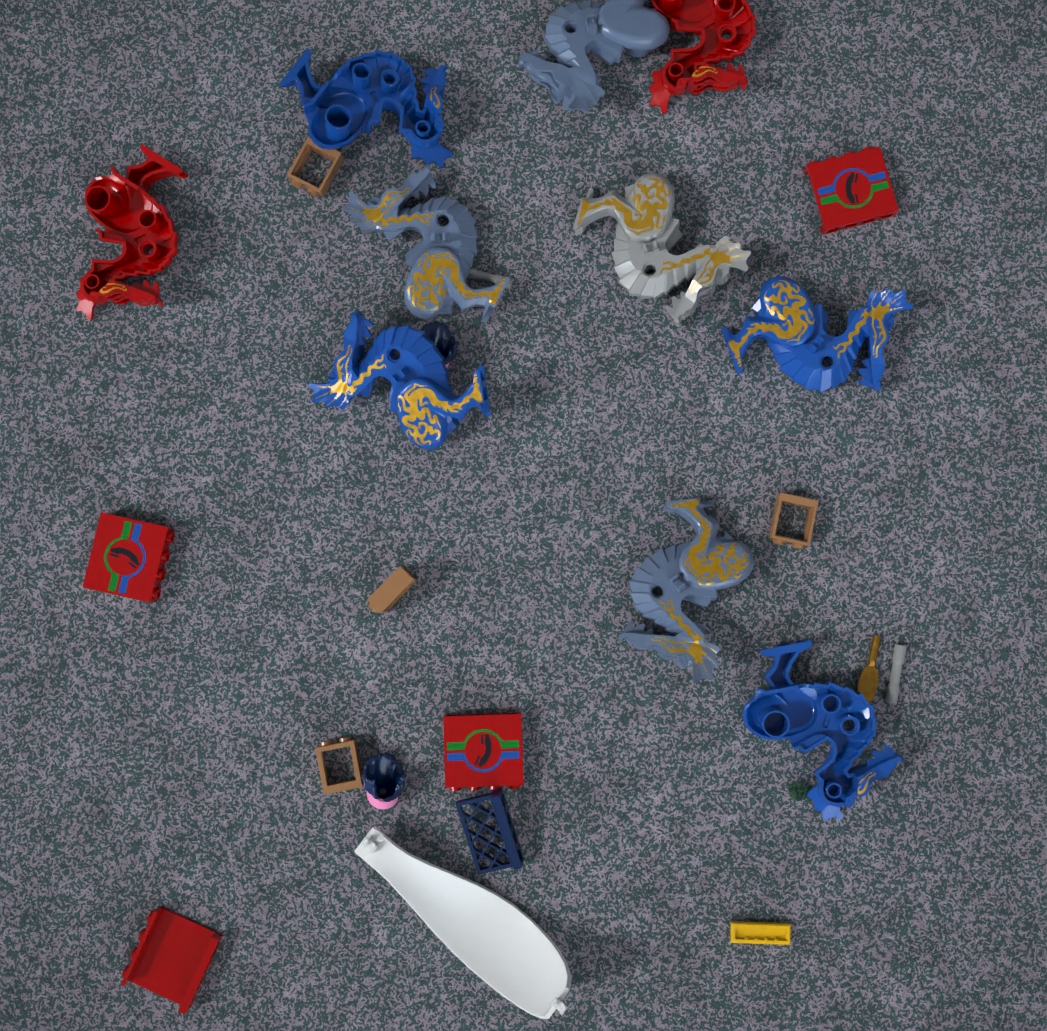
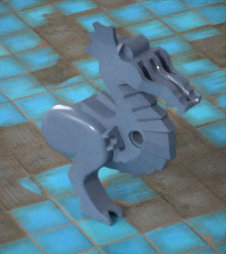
[519,0,670,113]

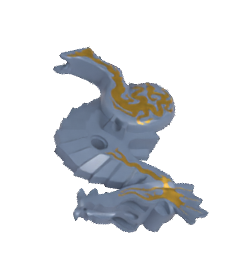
[343,165,511,324]
[618,498,754,684]

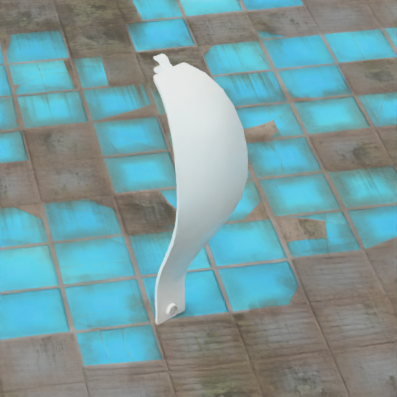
[355,826,572,1019]

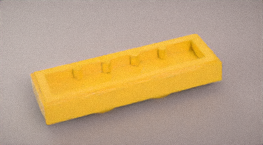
[730,921,791,945]

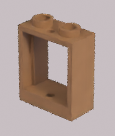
[287,136,344,198]
[768,492,818,549]
[367,566,417,614]
[315,736,364,795]

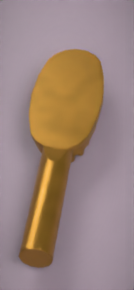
[857,635,881,703]

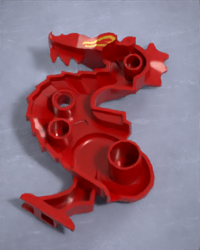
[649,0,757,114]
[76,144,189,321]

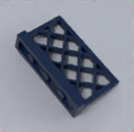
[455,788,524,875]

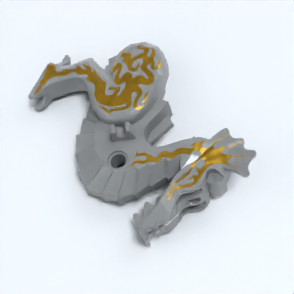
[573,172,751,327]

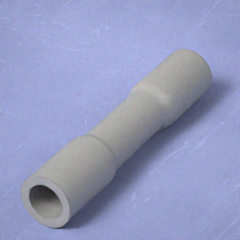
[467,267,514,289]
[885,644,907,704]

